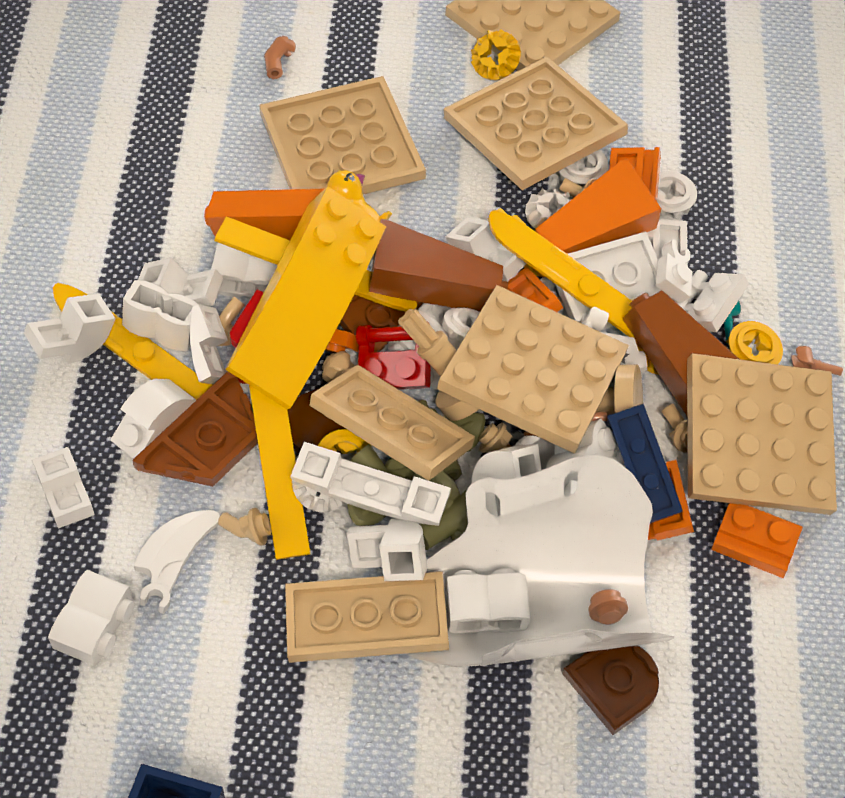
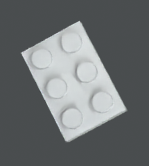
[556,232,670,323]

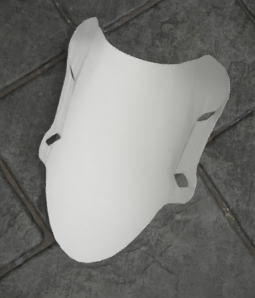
[405,455,674,667]

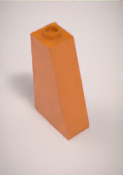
[535,158,662,254]
[204,188,325,240]

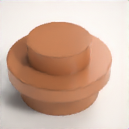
[588,589,628,625]

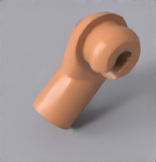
[264,36,296,79]

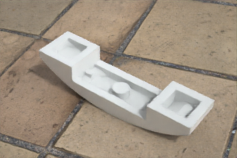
[291,442,451,526]

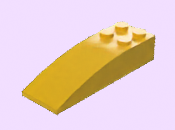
[225,186,386,409]

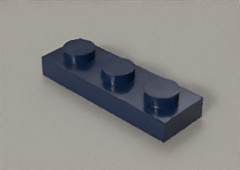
[607,403,683,524]

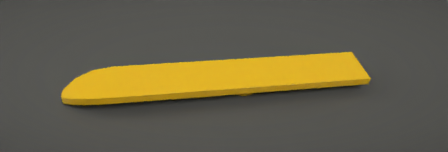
[488,210,639,344]
[214,216,417,312]
[53,283,212,400]
[249,385,310,560]

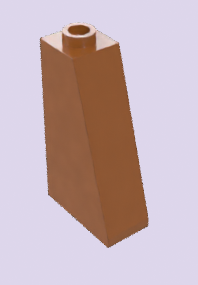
[369,219,508,312]
[623,290,740,417]

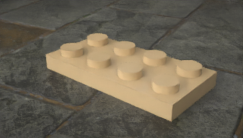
[309,365,475,481]
[285,571,449,663]

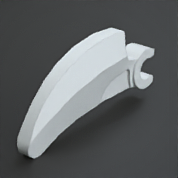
[134,510,220,614]

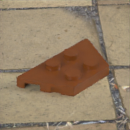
[132,371,258,487]

